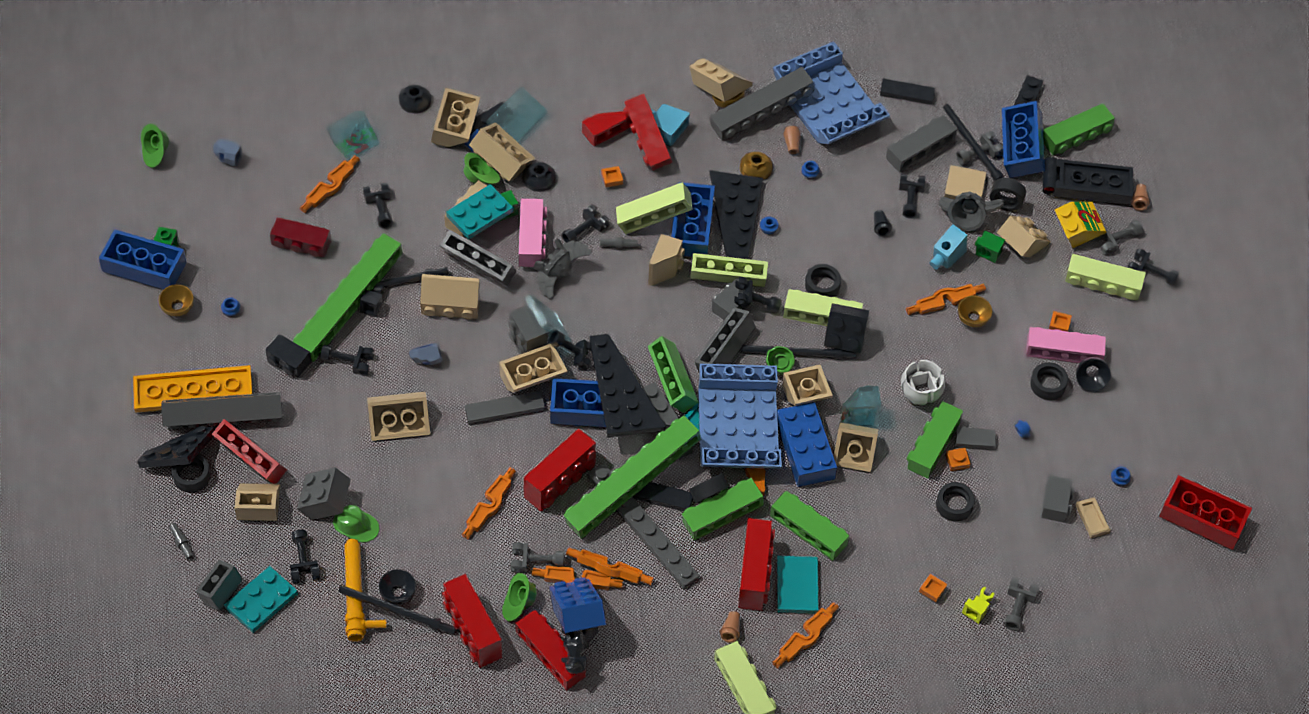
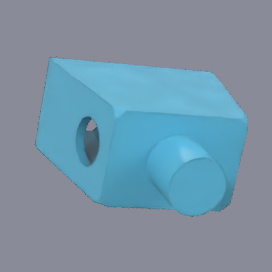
[651,104,690,147]
[929,225,967,270]

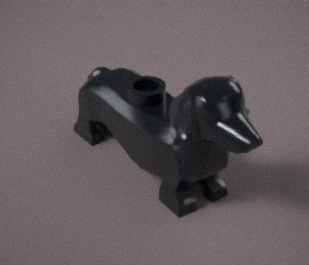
[561,626,598,674]

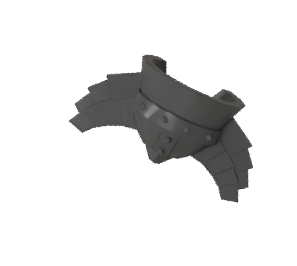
[938,191,1004,231]
[534,239,592,299]

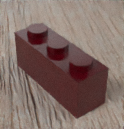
[269,217,332,258]

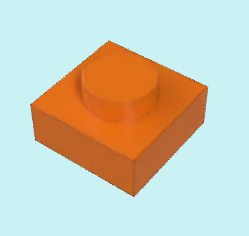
[601,166,623,188]
[1049,311,1072,332]
[946,448,970,471]
[919,574,947,602]

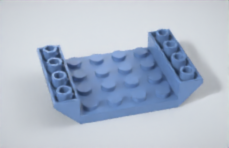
[773,41,890,144]
[698,364,782,469]

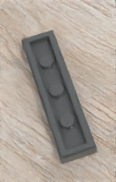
[465,391,545,425]

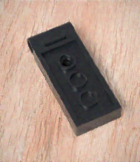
[1042,157,1133,205]

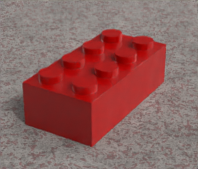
[523,428,596,512]
[1159,475,1252,550]
[738,518,775,611]
[442,574,502,668]

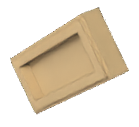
[1075,497,1110,538]

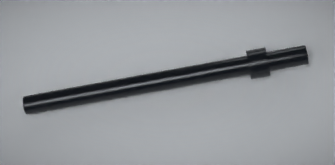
[942,103,1006,192]
[378,267,448,288]
[742,345,857,359]
[338,585,456,635]

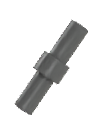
[600,237,637,249]
[169,523,194,560]

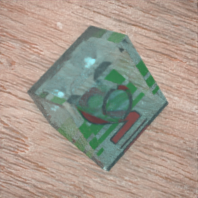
[326,110,379,160]
[839,385,882,427]

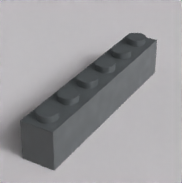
[710,67,814,141]
[161,392,283,429]

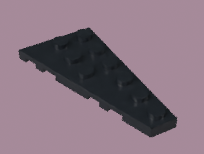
[709,170,763,259]
[589,334,666,438]

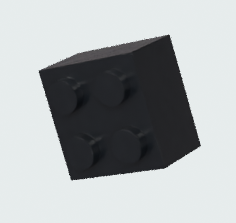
[824,303,870,353]

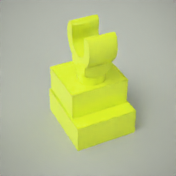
[962,587,994,624]

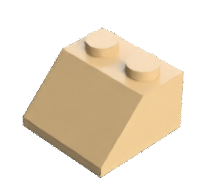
[648,234,685,286]
[782,365,832,406]
[834,422,879,472]

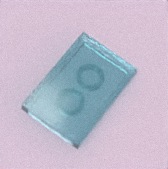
[486,86,548,142]
[525,294,572,342]

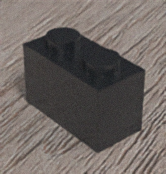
[265,334,312,378]

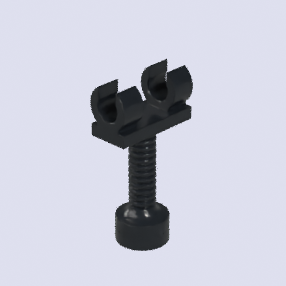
[899,174,926,218]
[362,182,393,228]
[561,204,611,243]
[1127,248,1179,286]
[734,277,781,313]
[548,330,592,371]
[320,345,374,376]
[290,529,320,583]

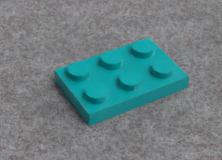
[446,184,513,240]
[224,566,298,633]

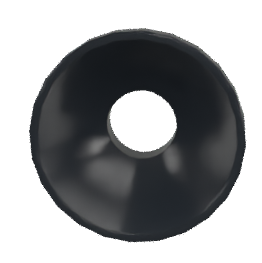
[398,84,431,114]
[523,162,556,192]
[1076,357,1111,391]
[378,569,416,605]

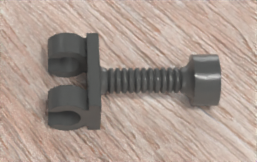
[956,131,1003,165]
[1094,220,1143,255]
[510,542,564,573]
[1004,577,1039,631]

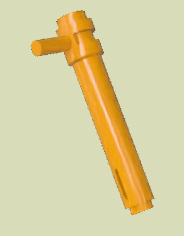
[344,539,386,642]

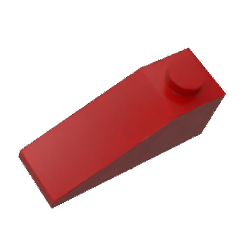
[582,111,632,147]

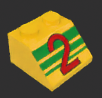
[1055,202,1107,248]

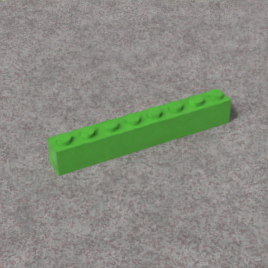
[293,233,403,362]
[563,415,701,539]

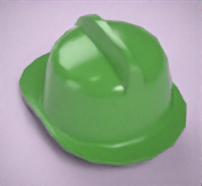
[141,124,169,167]
[463,153,500,184]
[333,505,379,542]
[502,573,537,621]

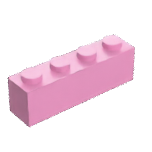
[519,199,547,267]
[1026,327,1106,363]

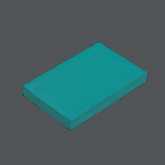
[777,556,818,614]

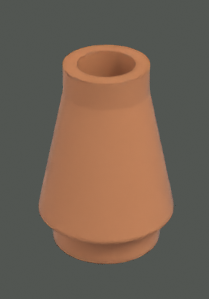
[783,126,801,154]
[1131,184,1150,211]
[720,611,740,643]

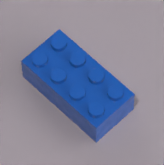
[1002,101,1045,178]
[671,182,715,257]
[99,229,187,289]
[550,378,605,427]
[777,402,837,487]
[549,578,606,633]

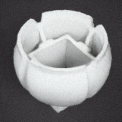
[901,360,945,405]

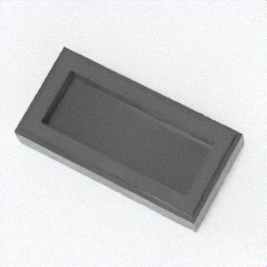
[956,427,995,450]

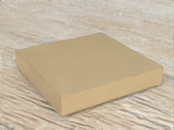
[944,165,986,199]

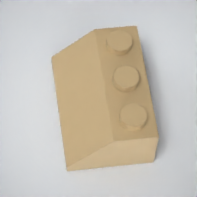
[689,58,753,102]
[431,88,480,147]
[469,123,536,181]
[420,274,480,319]
[499,344,568,392]
[367,392,430,441]

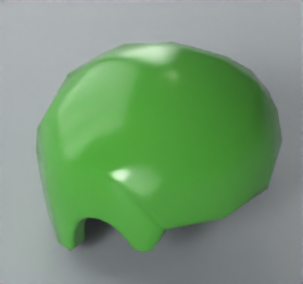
[765,346,795,375]

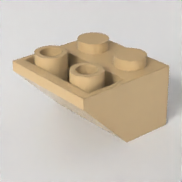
[997,216,1051,257]
[235,483,280,521]

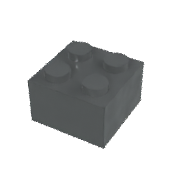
[508,304,547,355]
[297,467,351,520]

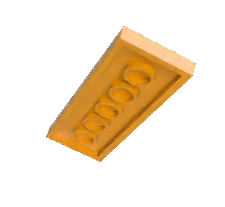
[133,365,252,413]

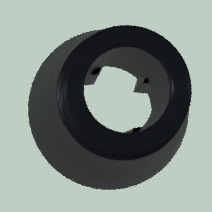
[873,209,892,237]

